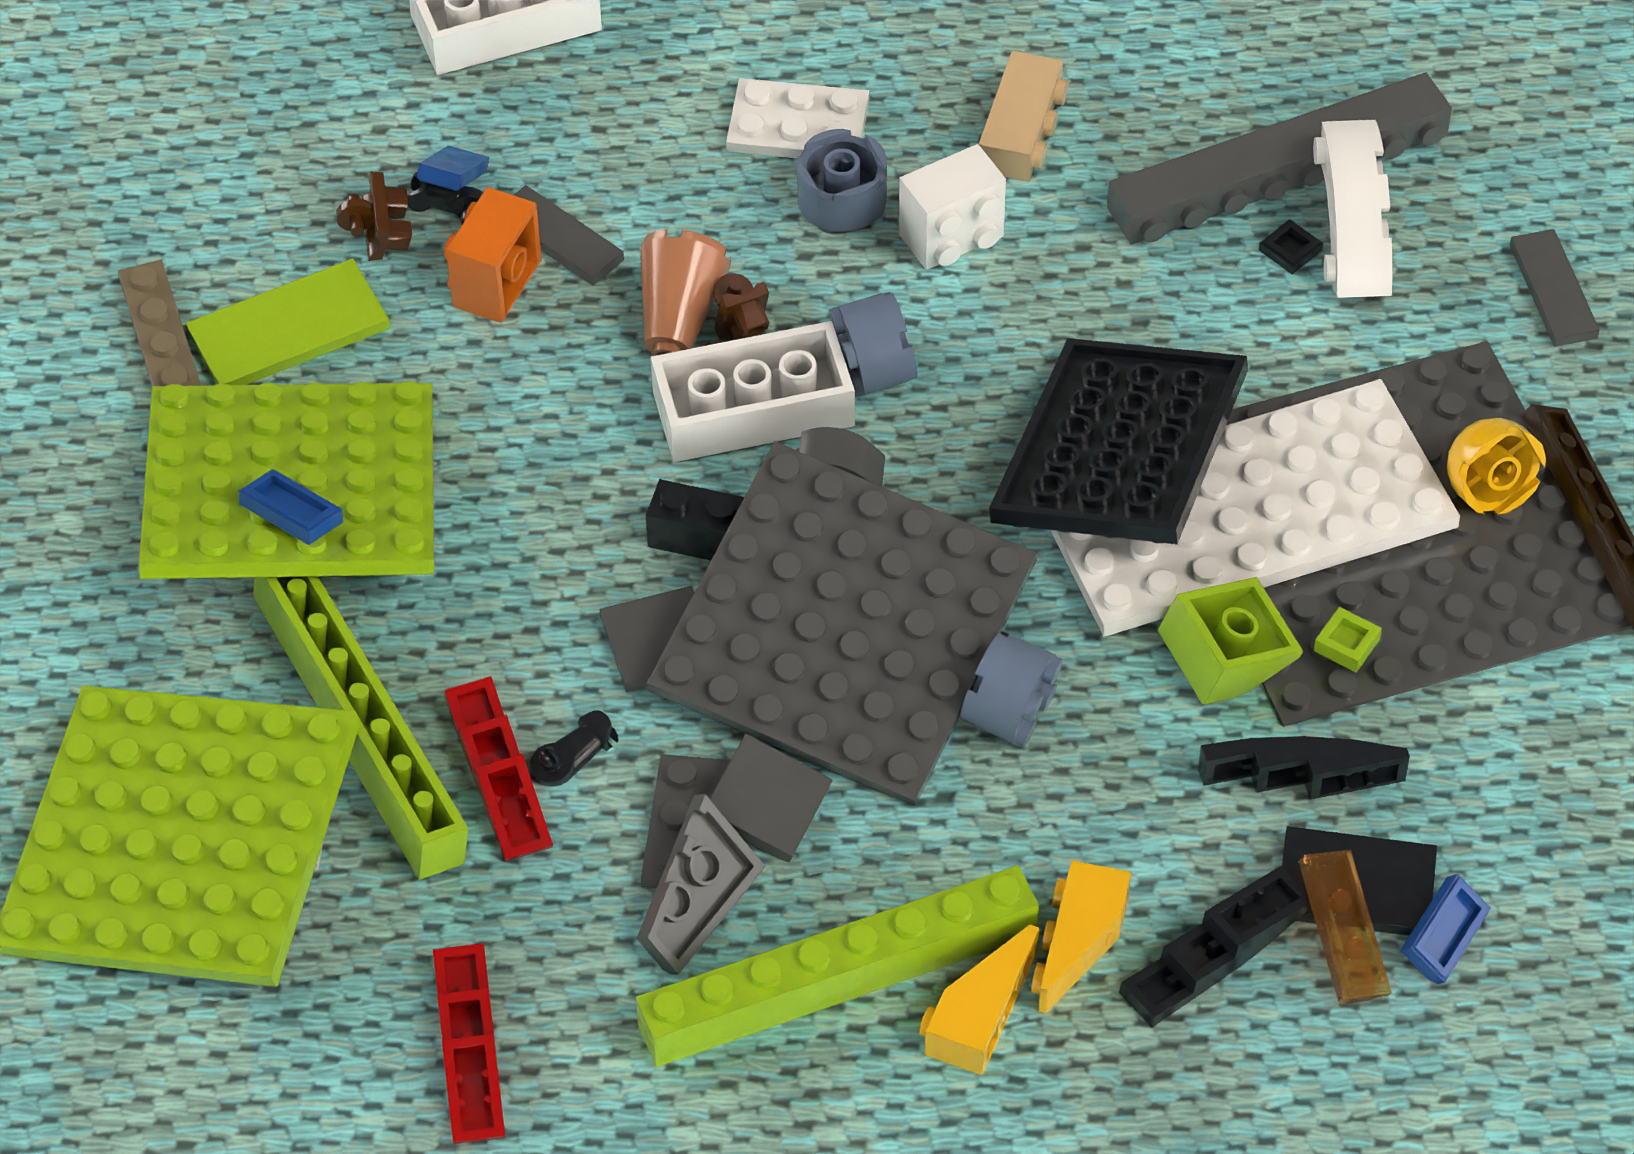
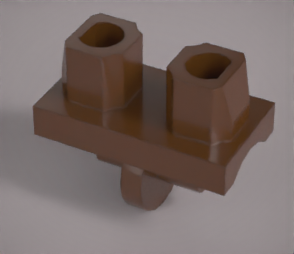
[336,171,412,261]
[713,273,770,341]

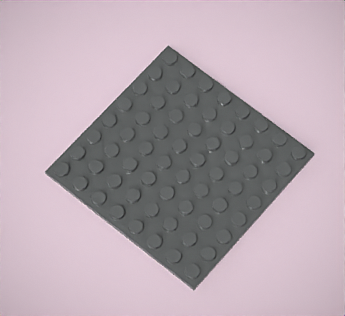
[1226,341,1632,727]

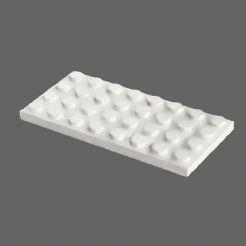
[1051,379,1460,637]

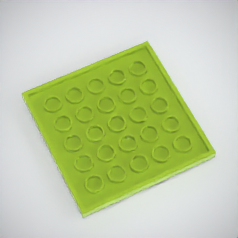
[139,381,434,579]
[0,685,361,987]

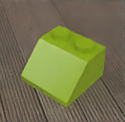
[1158,577,1303,705]

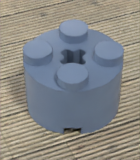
[797,129,887,233]
[829,291,918,397]
[960,631,1064,748]

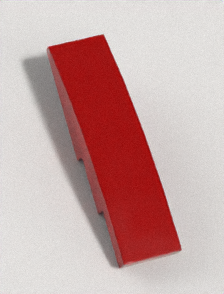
[444,676,553,862]
[433,943,506,1144]

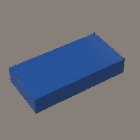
[417,145,490,191]
[239,469,343,545]
[1400,874,1491,984]

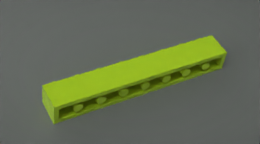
[253,576,468,880]
[636,865,1039,1067]

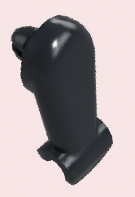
[408,172,483,224]
[530,710,619,787]

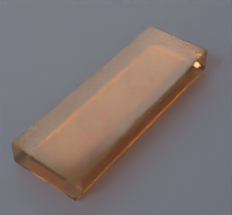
[1299,849,1392,1005]

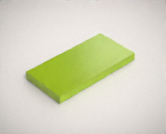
[185,258,391,385]

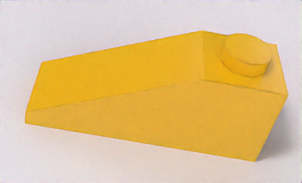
[919,925,1039,1075]

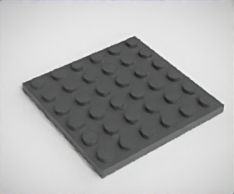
[647,441,1037,806]

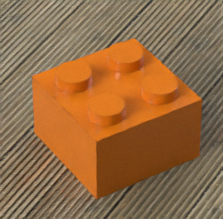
[444,187,542,323]

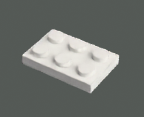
[726,78,869,158]

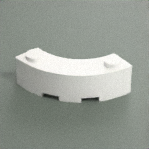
[1313,120,1392,298]

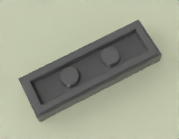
[514,185,624,286]
[1510,229,1600,347]

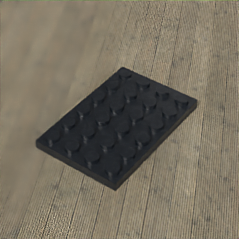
[989,338,1248,544]

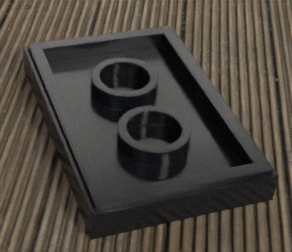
[1282,826,1437,936]

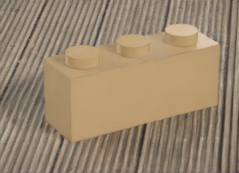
[979,50,1069,182]

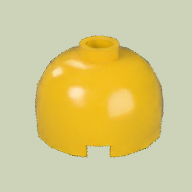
[1447,418,1546,515]

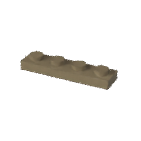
[118,259,201,386]

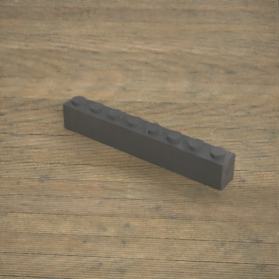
[1107,72,1452,245]

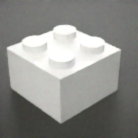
[899,144,1006,270]

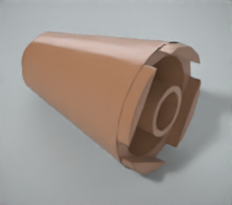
[640,229,731,356]

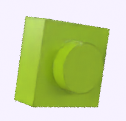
[1314,607,1382,673]

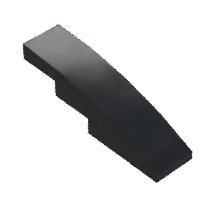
[1198,736,1410,800]
[1119,866,1315,1028]

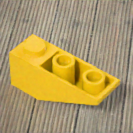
[1031,860,1131,1013]

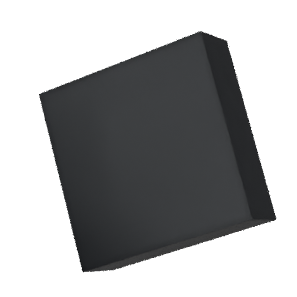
[1259,219,1323,275]

